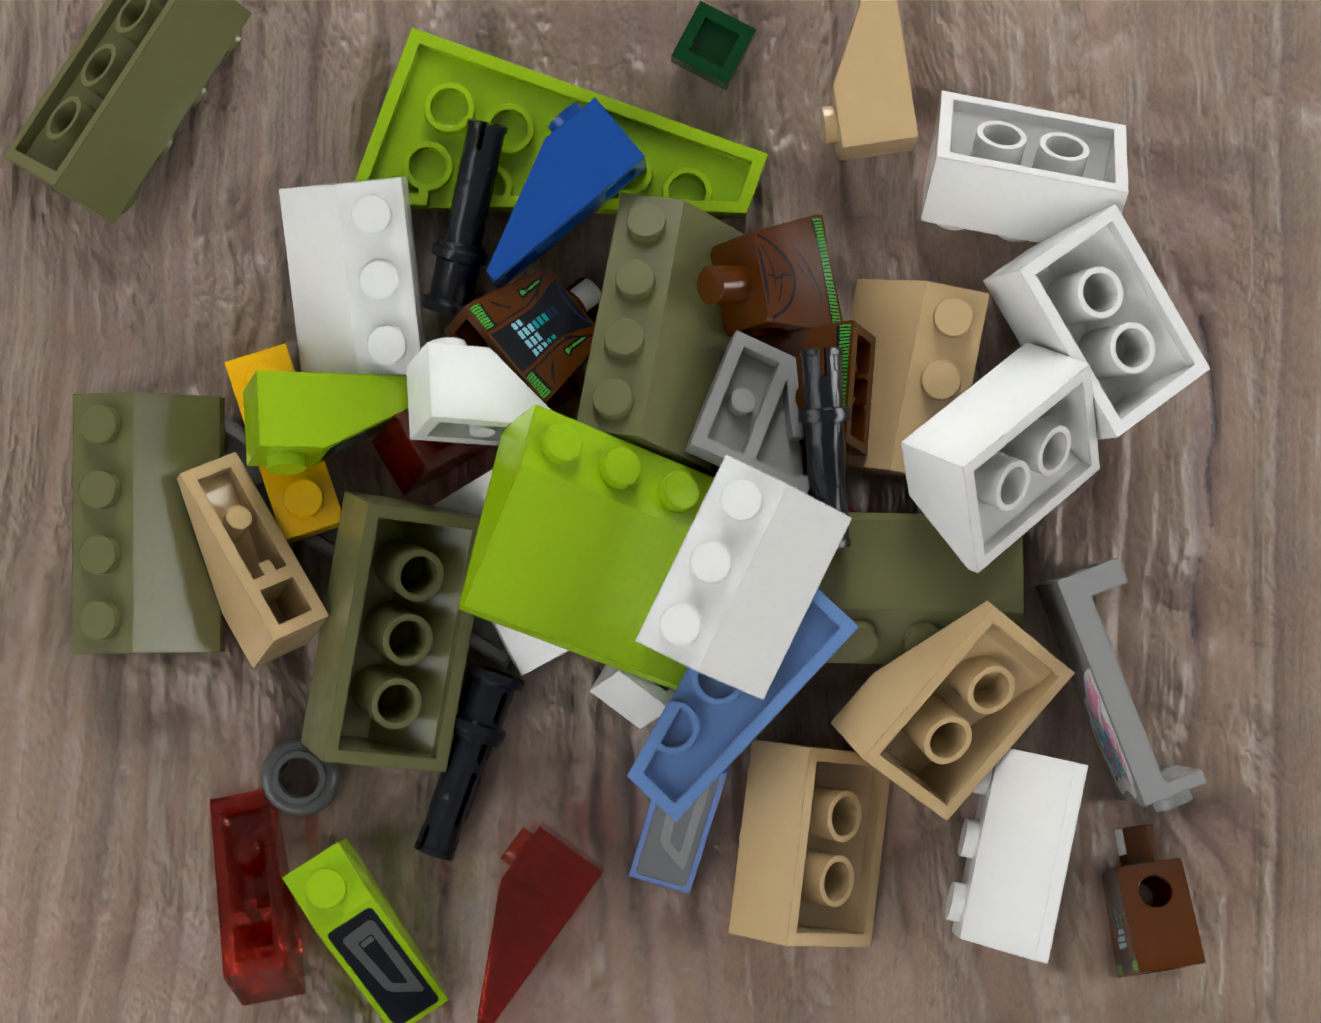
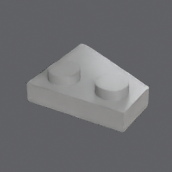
[684,330,810,494]

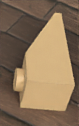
[820,0,919,161]
[177,452,329,668]

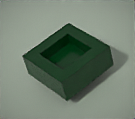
[671,1,756,90]

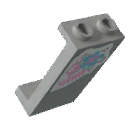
[1035,557,1206,812]

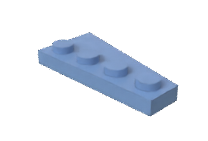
[627,589,859,822]

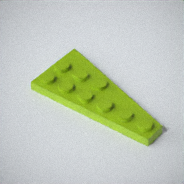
[354,27,768,218]

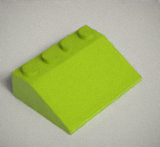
[458,404,714,690]

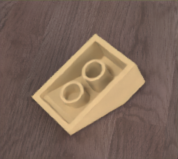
[831,600,1075,821]

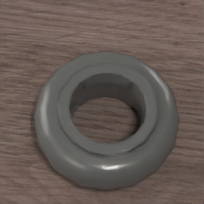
[261,737,341,817]

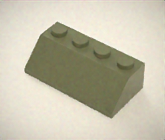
[3,0,252,225]
[577,193,744,475]
[72,392,225,654]
[301,491,481,772]
[818,512,1024,664]

